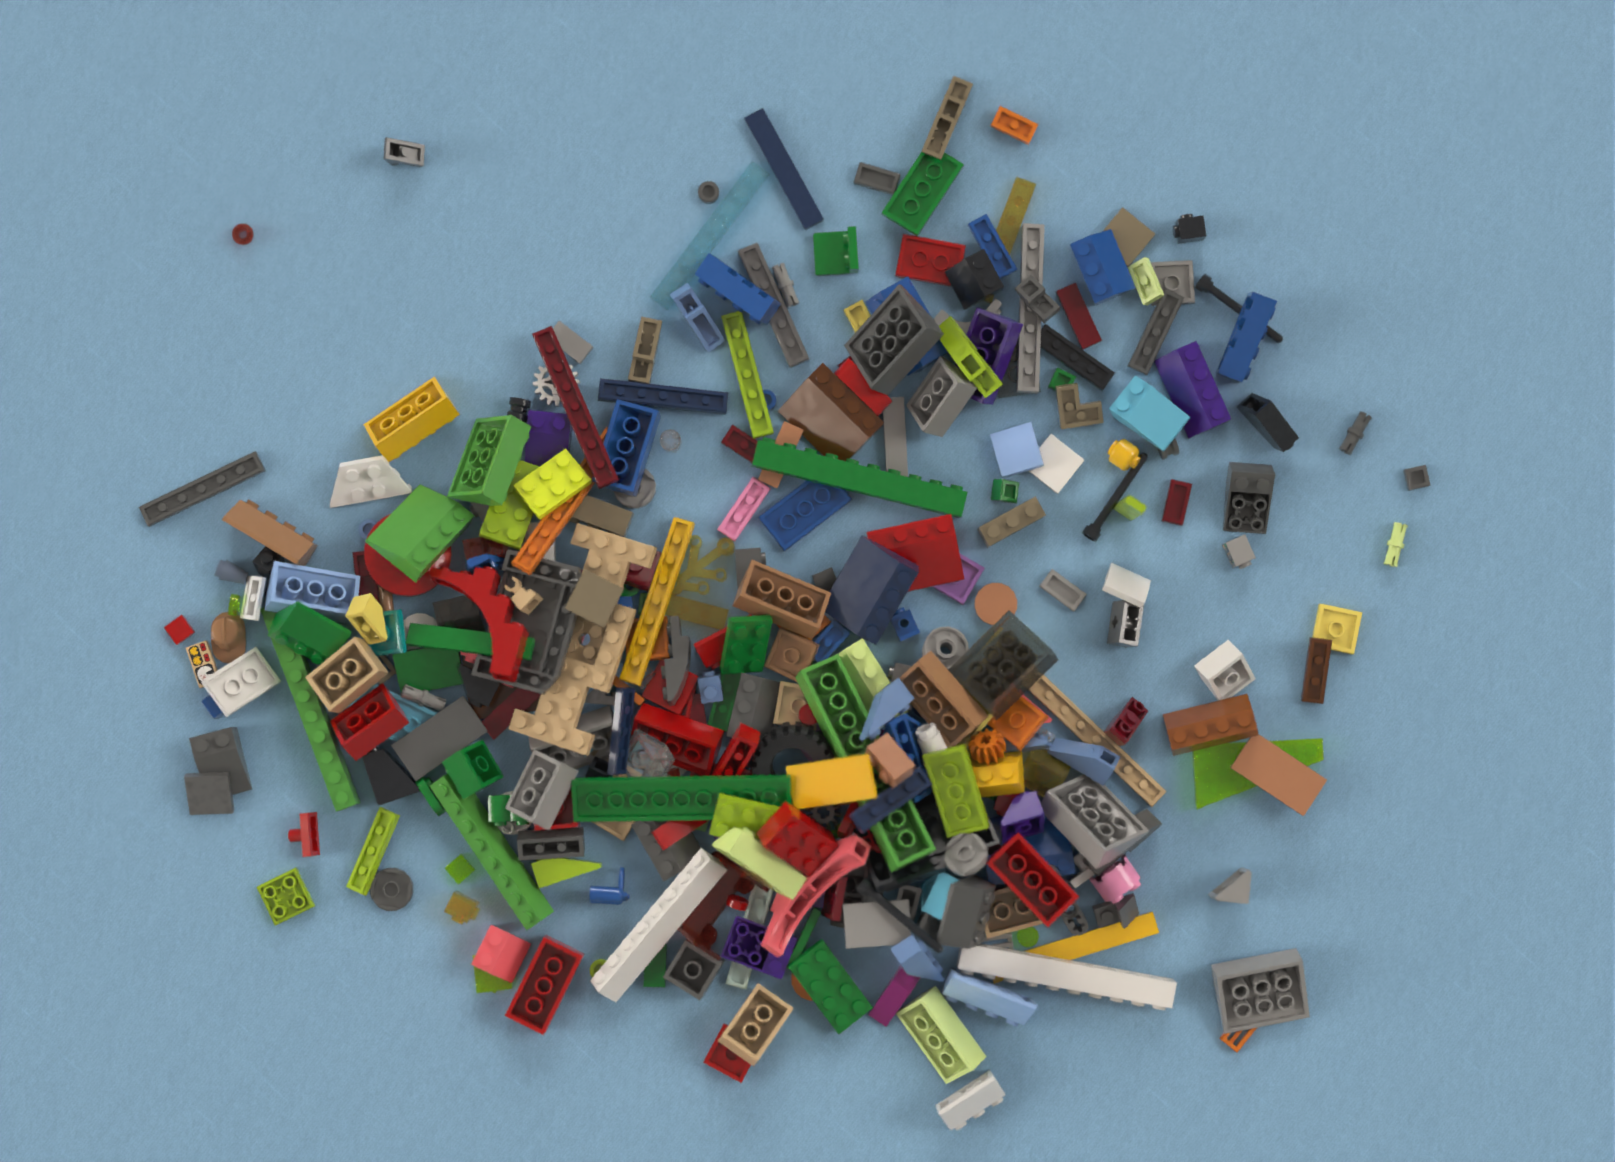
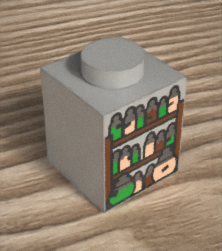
[1222,535,1256,569]

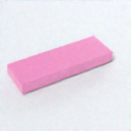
[717,477,771,542]

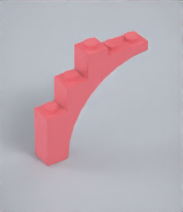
[761,834,871,957]

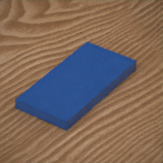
[758,480,852,552]

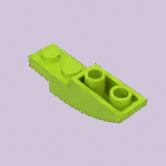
[939,316,1003,398]

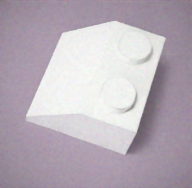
[1194,640,1256,701]

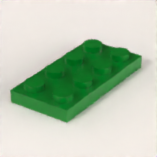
[882,152,964,237]
[787,939,873,1035]

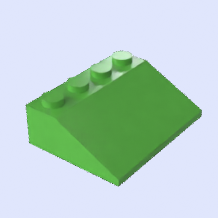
[447,415,531,506]
[365,484,474,583]

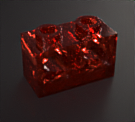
[462,537,510,560]

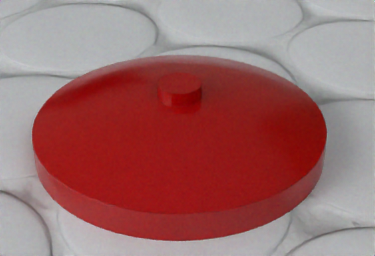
[364,514,451,597]

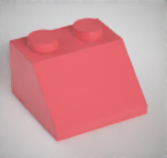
[471,925,531,983]

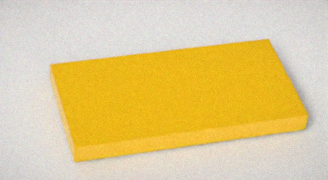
[786,753,878,809]

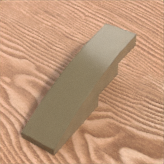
[921,76,973,160]
[628,316,662,407]

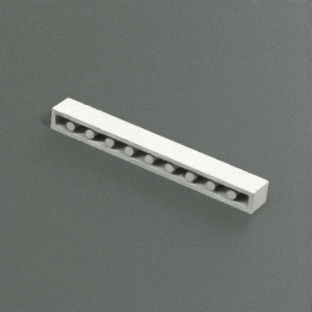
[956,944,1177,1010]

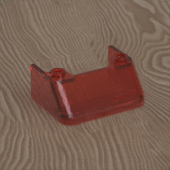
[677,851,770,961]

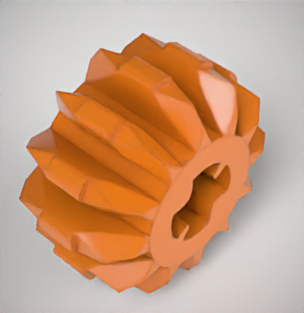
[968,728,1006,765]

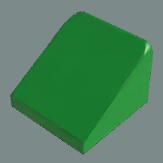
[991,479,1019,503]

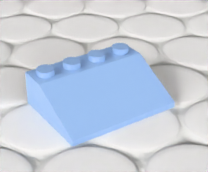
[941,967,1037,1027]

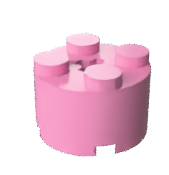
[1089,855,1141,904]

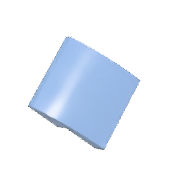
[990,422,1044,478]

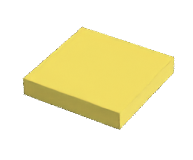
[1312,604,1362,655]

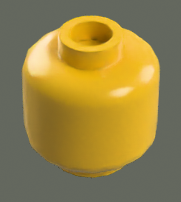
[1107,439,1141,471]

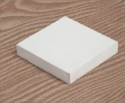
[1029,434,1084,494]

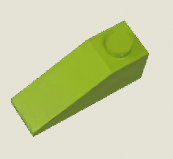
[531,858,603,888]

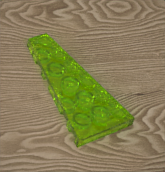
[1192,738,1324,810]

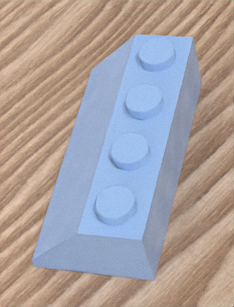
[265,561,360,625]

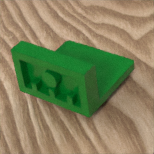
[813,226,859,276]

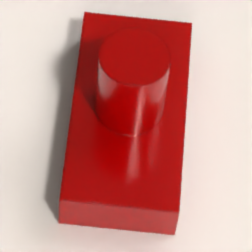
[288,812,320,857]

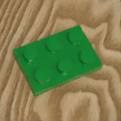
[719,615,773,674]

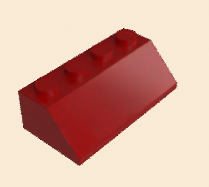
[629,703,724,776]
[986,833,1079,927]

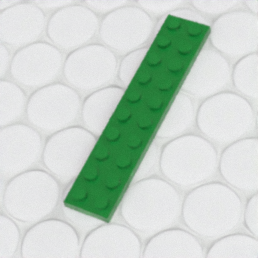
[571,775,792,822]

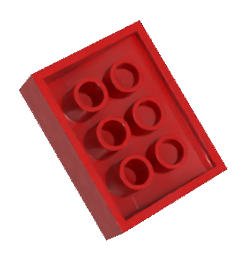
[867,514,965,592]

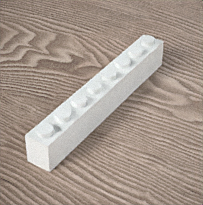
[590,848,727,1002]

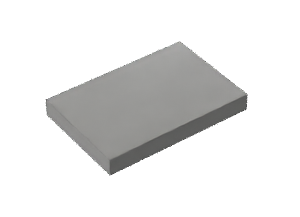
[843,899,911,949]

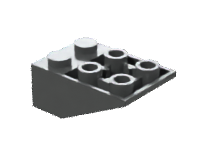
[1223,462,1275,534]

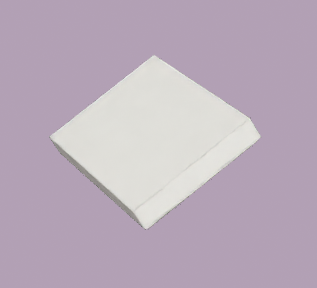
[201,647,281,717]

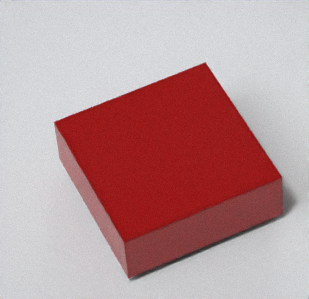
[164,615,195,645]

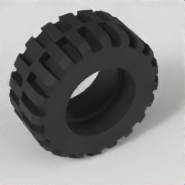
[751,722,834,807]

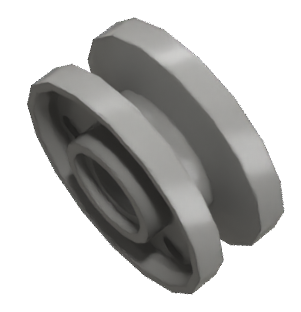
[922,626,969,674]

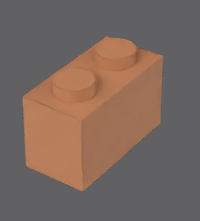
[865,733,915,789]

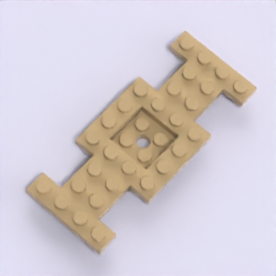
[508,523,657,756]

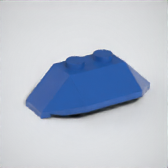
[882,713,932,803]

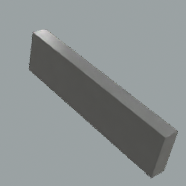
[1127,288,1185,375]

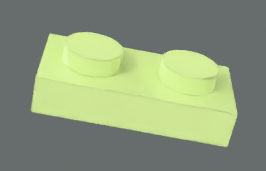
[1127,257,1164,306]

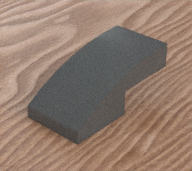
[1015,275,1060,324]

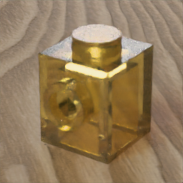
[444,891,480,925]

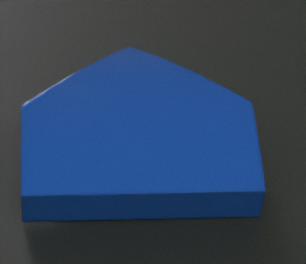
[465,554,505,574]

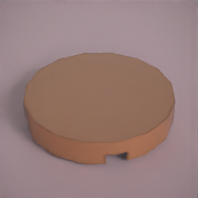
[974,583,1017,625]

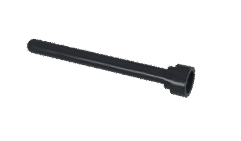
[1195,274,1283,343]
[1082,452,1148,542]
[856,877,943,953]

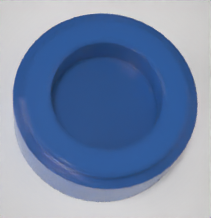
[763,389,776,411]

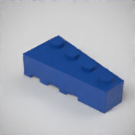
[695,253,781,325]
[1216,292,1277,382]

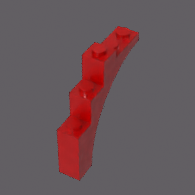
[430,566,529,683]

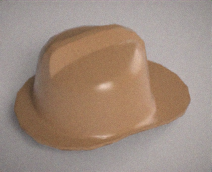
[211,612,246,663]

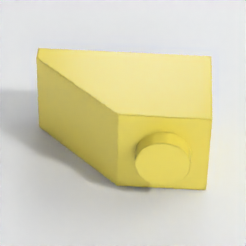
[346,593,387,645]

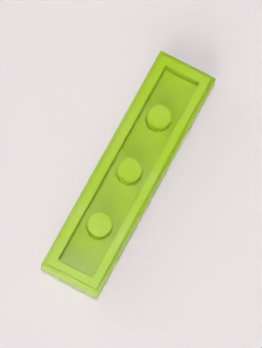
[1114,495,1147,521]
[346,807,400,896]

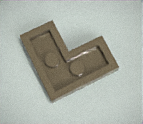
[1055,383,1104,429]

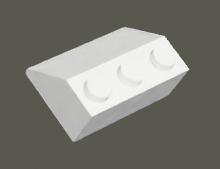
[935,1070,1006,1130]

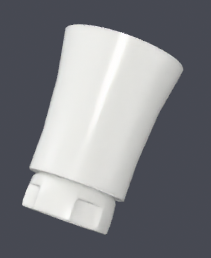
[915,723,948,754]

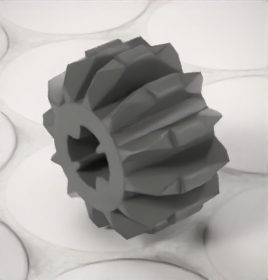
[805,804,842,830]

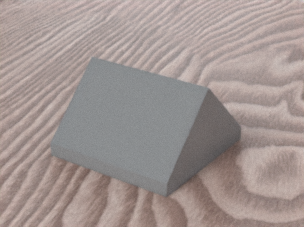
[1208,867,1252,904]

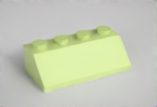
[838,638,908,729]
[711,827,807,900]
[896,986,987,1084]

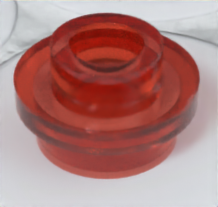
[232,223,254,245]

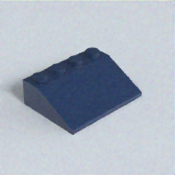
[825,535,919,645]

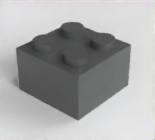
[663,937,725,1000]

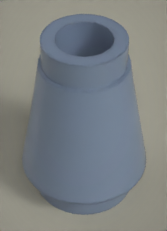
[214,560,249,584]

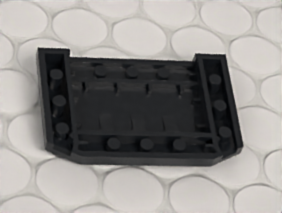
[854,790,1001,892]

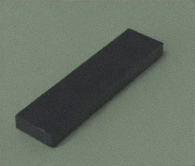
[1040,324,1115,391]

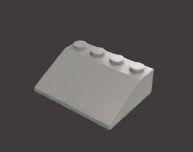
[1041,775,1149,869]
[1211,948,1310,1034]

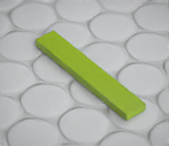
[721,311,774,439]

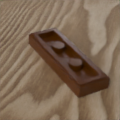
[1301,637,1332,704]

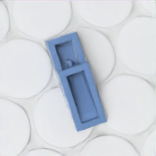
[670,283,726,352]

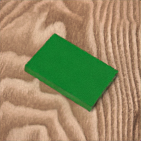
[392,647,462,692]

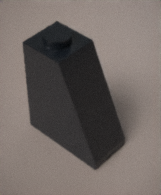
[1237,393,1299,452]
[362,746,420,805]

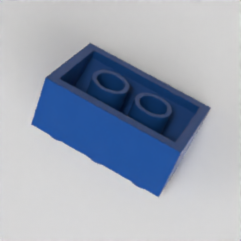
[1070,229,1136,305]

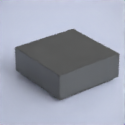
[1403,465,1431,491]

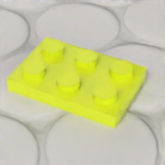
[513,449,592,520]

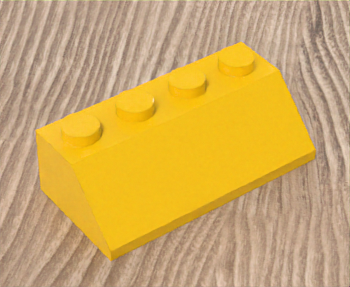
[363,377,460,462]
[969,751,1024,798]

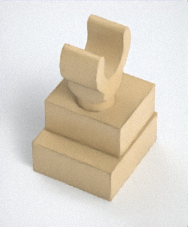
[505,577,543,615]

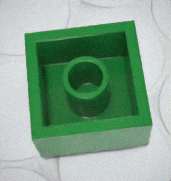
[442,739,504,799]

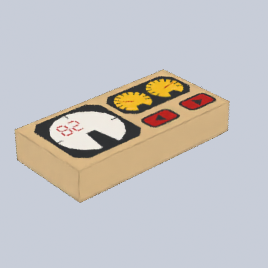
[186,640,218,688]

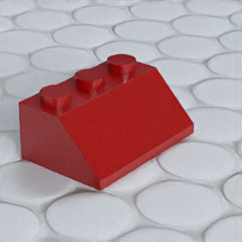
[693,614,752,670]
[330,683,409,761]

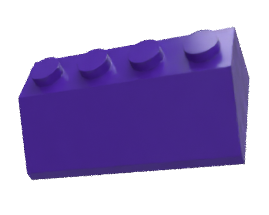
[955,307,1023,405]
[1154,341,1231,439]

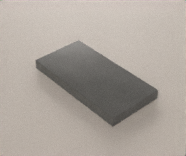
[391,696,488,781]

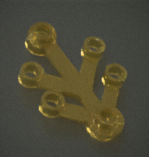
[672,535,735,596]

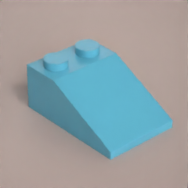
[1109,375,1190,452]

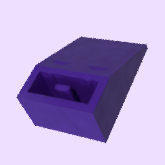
[721,915,797,980]

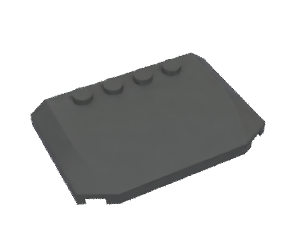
[471,549,581,694]

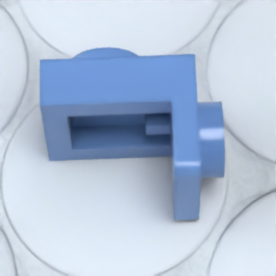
[698,669,724,704]

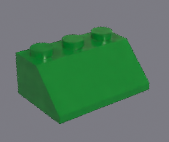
[268,601,352,665]

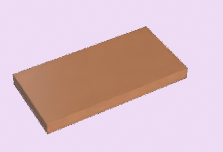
[1230,734,1327,816]

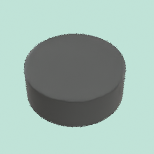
[698,181,719,204]

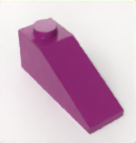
[868,965,921,1027]

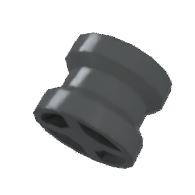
[1157,438,1179,460]

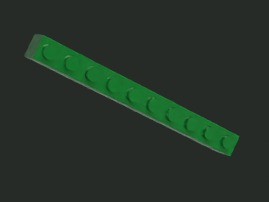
[751,437,968,518]

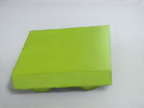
[257,867,315,926]

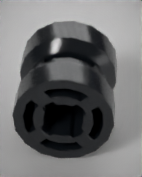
[507,397,531,423]

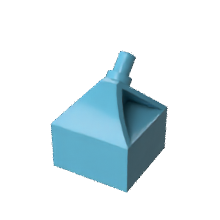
[919,872,962,920]

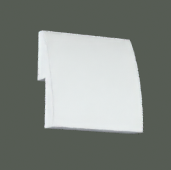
[1102,563,1151,608]
[240,576,266,621]

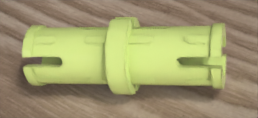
[1383,522,1408,567]

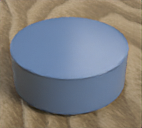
[359,519,377,540]

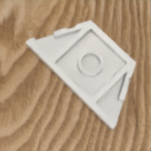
[330,455,412,508]

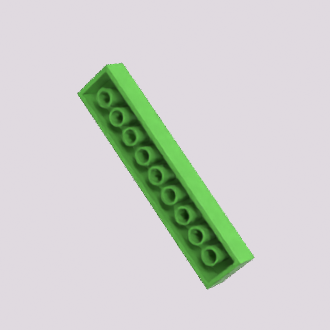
[795,654,936,872]

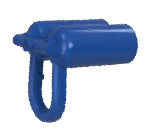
[589,867,630,905]

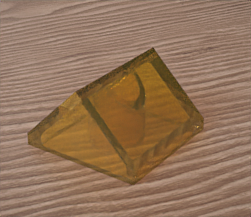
[1023,748,1071,797]

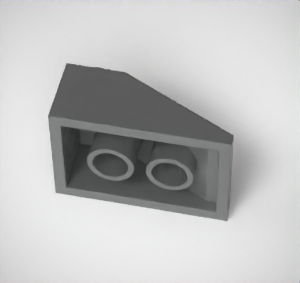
[189,727,253,795]

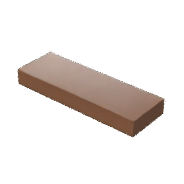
[758,421,804,489]

